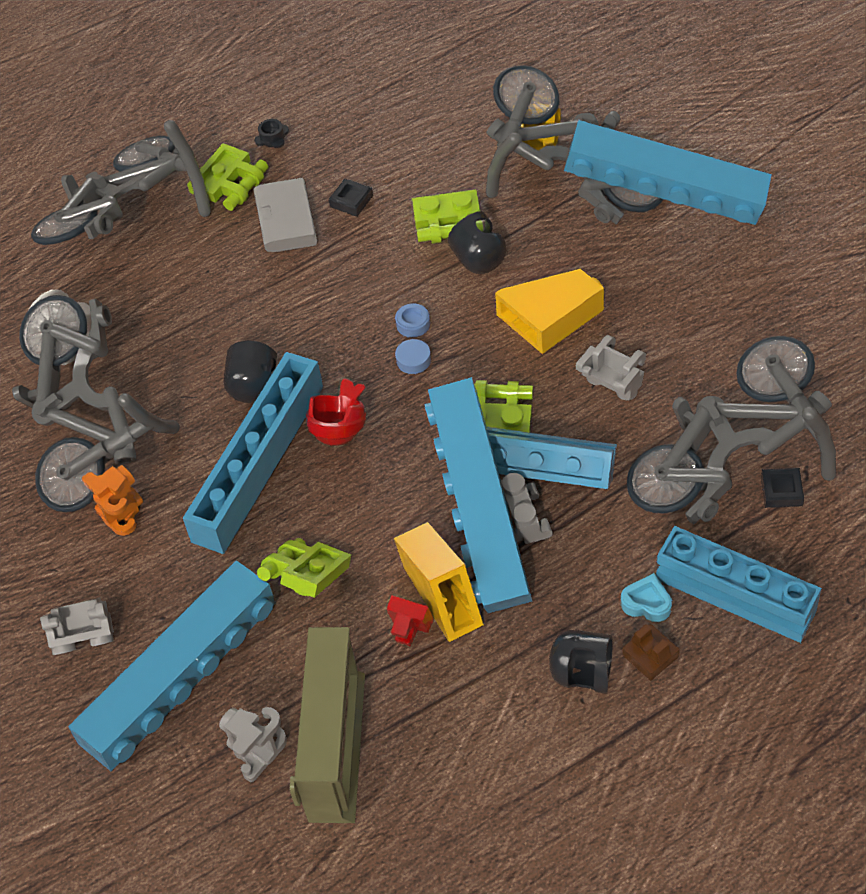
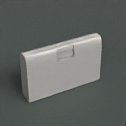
[254,178,317,252]

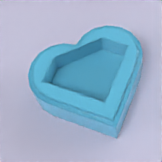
[621,573,672,622]

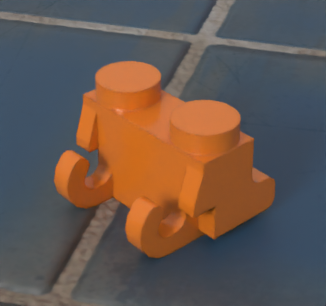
[82,465,143,536]

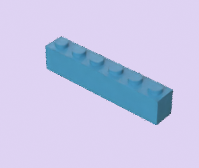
[564,120,772,225]
[182,352,323,554]
[425,377,533,613]
[68,560,275,771]

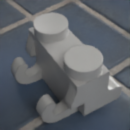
[576,335,646,400]
[501,473,553,544]
[40,598,114,655]
[219,707,287,782]

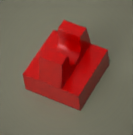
[386,595,434,646]

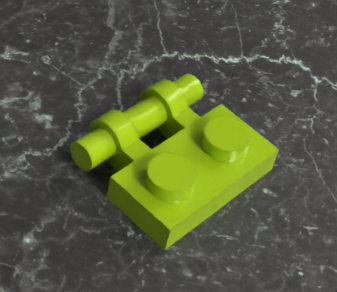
[187,143,269,211]
[412,190,483,244]
[474,380,533,433]
[257,538,351,598]

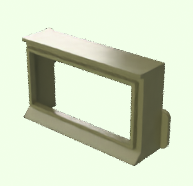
[290,627,365,823]

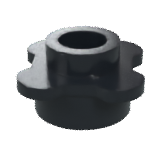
[254,119,289,148]

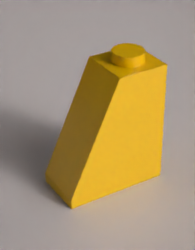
[495,269,604,354]
[394,522,484,642]

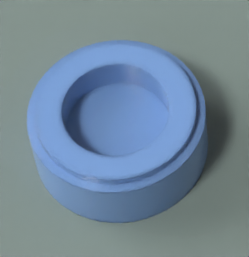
[395,304,430,337]
[395,339,431,374]

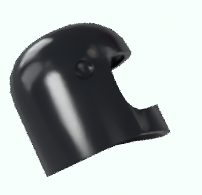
[447,211,507,274]
[224,340,277,403]
[549,630,613,694]

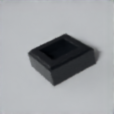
[328,178,373,217]
[761,468,804,508]

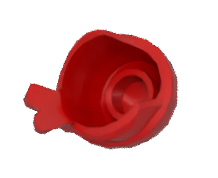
[306,379,366,446]

